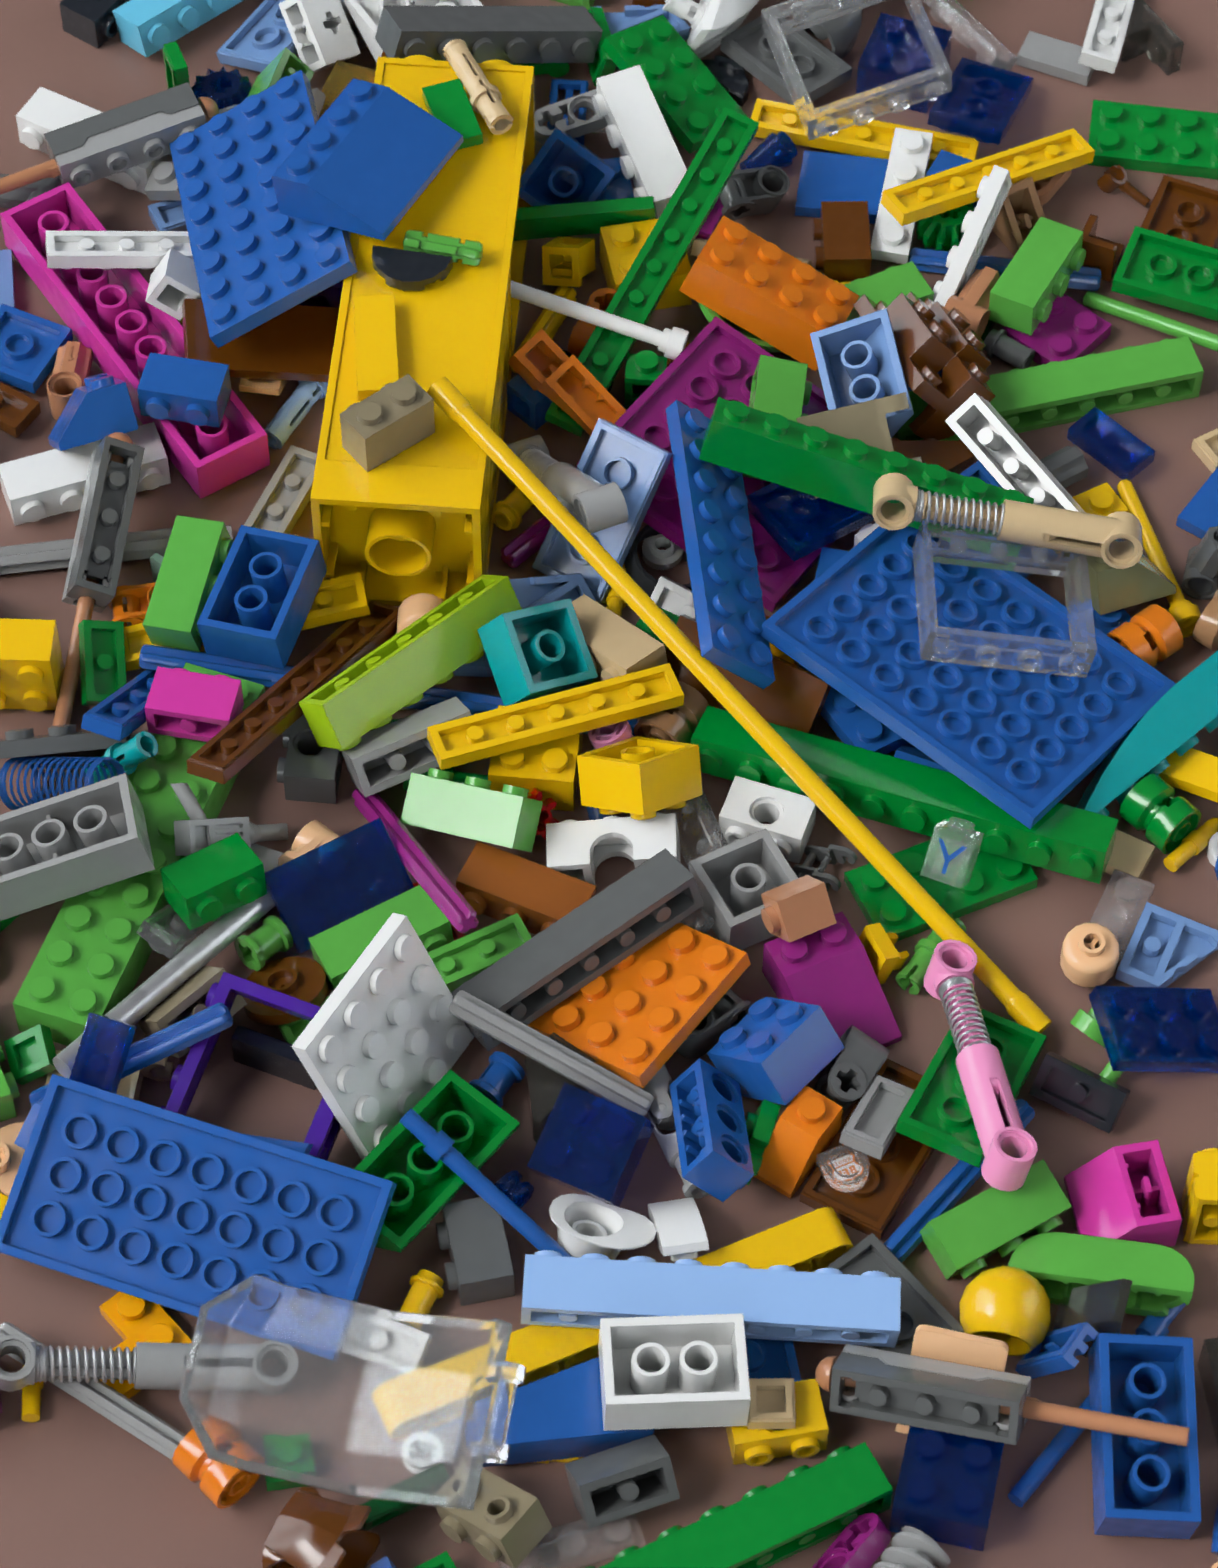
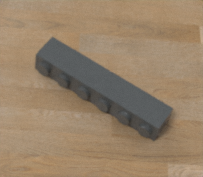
[375,6,603,63]
[451,848,704,1051]

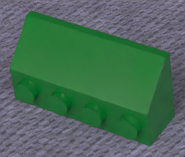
[355,1069,520,1253]

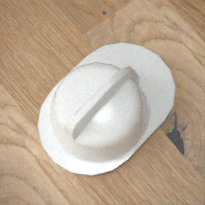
[549,1193,657,1260]

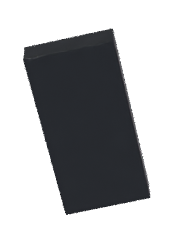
[231,1026,317,1090]

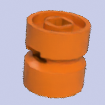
[1107,604,1184,667]
[172,1418,263,1509]

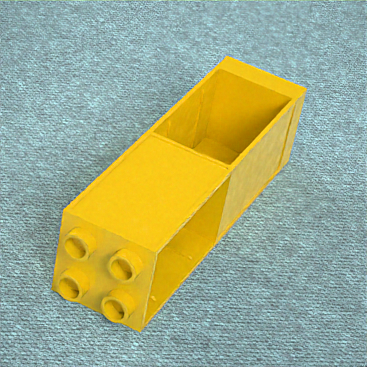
[310,55,535,606]

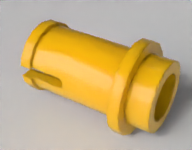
[491,486,533,531]
[395,1269,444,1329]

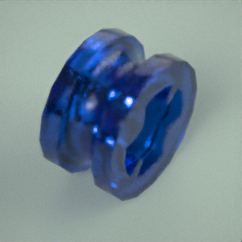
[494,1170,534,1209]

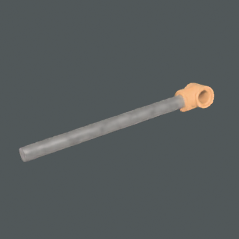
[53,820,352,1079]

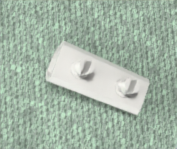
[662,0,759,59]

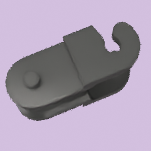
[793,844,857,891]

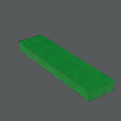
[514,196,658,241]

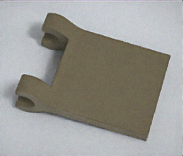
[796,392,922,498]

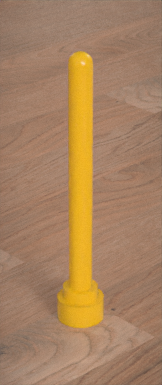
[1117,479,1201,637]

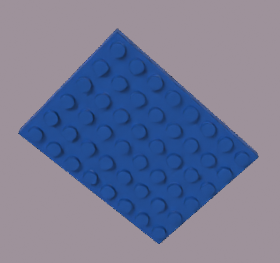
[760,526,1176,829]

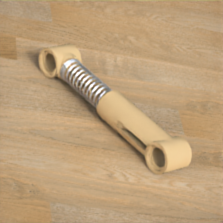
[873,473,1143,569]

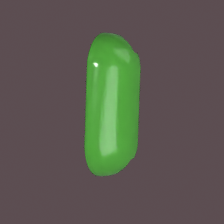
[1008,1232,1195,1317]

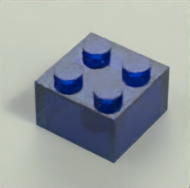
[856,13,953,114]
[527,1083,655,1207]
[889,1426,1005,1552]

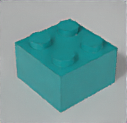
[477,598,598,706]

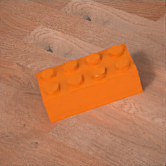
[679,215,860,372]

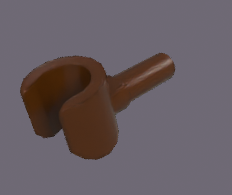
[1097,165,1151,207]

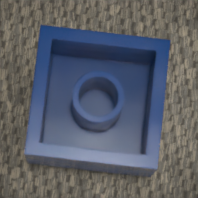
[707,997,845,1105]

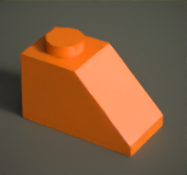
[753,1085,843,1199]

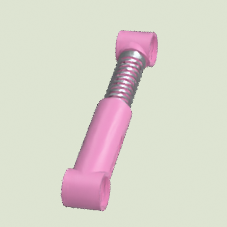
[923,939,1038,1192]

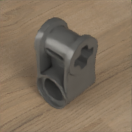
[720,165,790,220]
[676,989,753,1058]
[814,1025,890,1112]

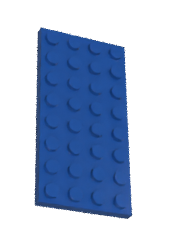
[169,70,358,348]
[0,1074,397,1363]

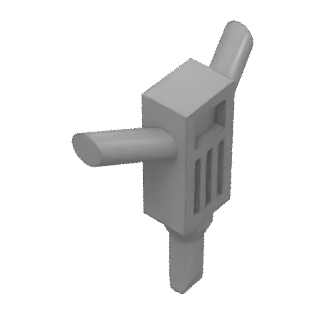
[170,783,288,856]

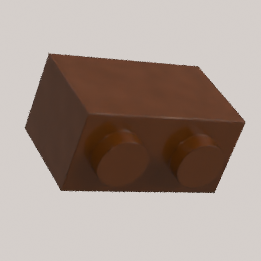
[813,201,872,282]

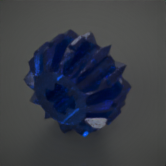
[191,66,252,109]

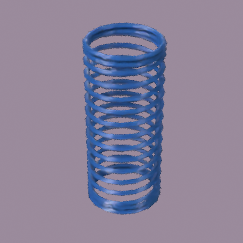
[0,756,125,810]

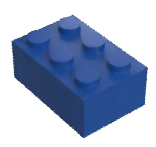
[197,525,327,669]

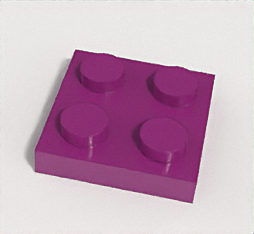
[1001,294,1112,365]

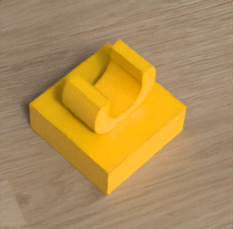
[859,923,910,984]

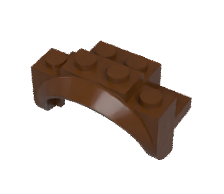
[853,292,996,440]

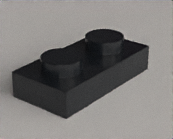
[1029,1051,1131,1133]

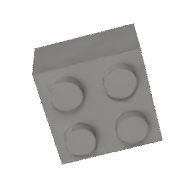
[689,828,798,950]

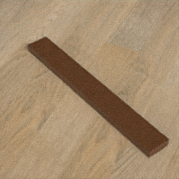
[186,600,398,784]

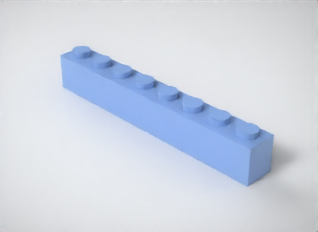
[520,1250,901,1348]

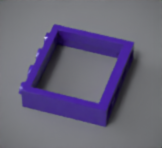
[160,972,341,1161]

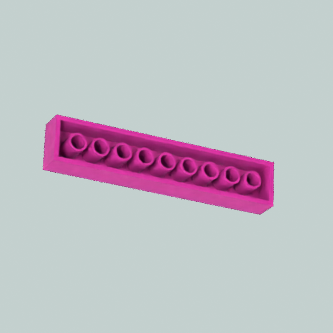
[0,182,270,499]

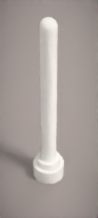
[511,280,689,360]

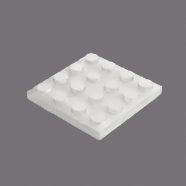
[292,913,474,1160]

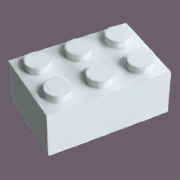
[598,1313,751,1431]

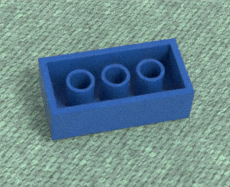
[1088,1333,1201,1539]

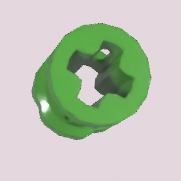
[234,915,293,971]

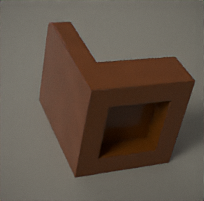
[1082,214,1125,282]

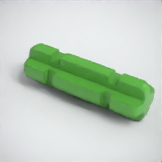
[403,230,483,266]

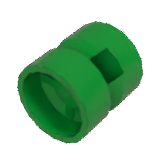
[1119,774,1202,854]

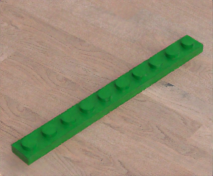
[545,106,759,437]

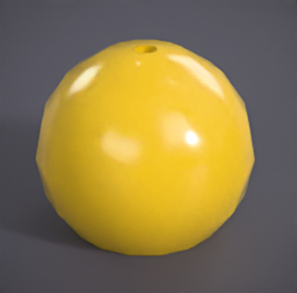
[960,1266,1051,1356]

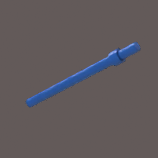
[399,1108,572,1257]
[1008,1303,1186,1507]

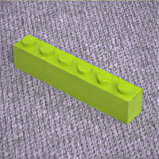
[298,574,522,751]

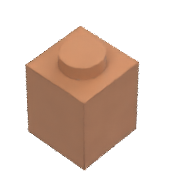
[761,875,836,943]

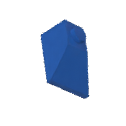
[519,128,617,206]

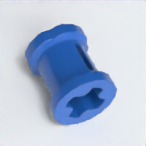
[469,1051,525,1108]

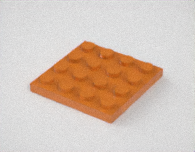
[527,922,751,1088]

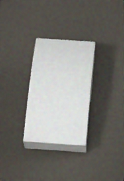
[648,1197,709,1261]

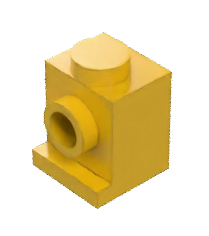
[542,237,595,287]

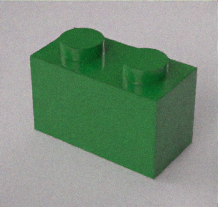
[160,833,267,930]

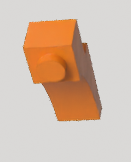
[508,329,626,436]

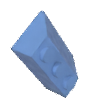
[810,308,914,438]

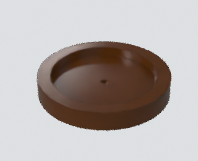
[242,956,329,1025]

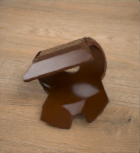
[262,1486,381,1568]

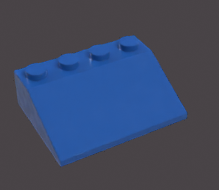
[272,78,464,241]

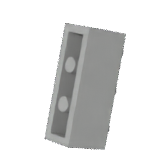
[341,696,471,798]

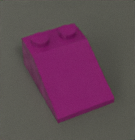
[762,911,902,1072]

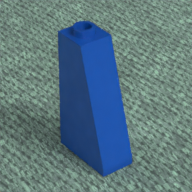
[468,1357,654,1467]

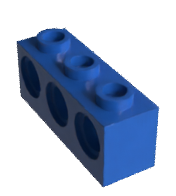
[669,1058,754,1202]

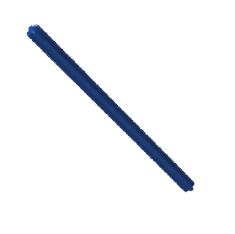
[139,644,638,736]

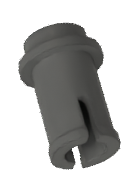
[983,328,1036,369]

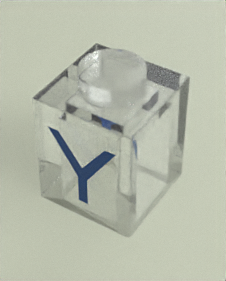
[920,817,984,889]

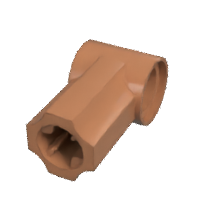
[944,266,1000,338]
[46,341,93,421]

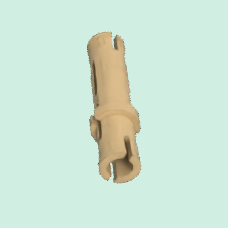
[443,39,513,135]

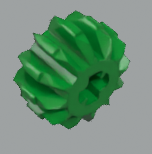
[916,203,975,251]

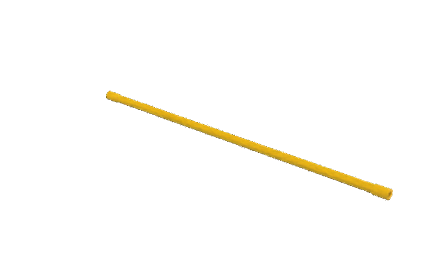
[427,377,1052,1034]

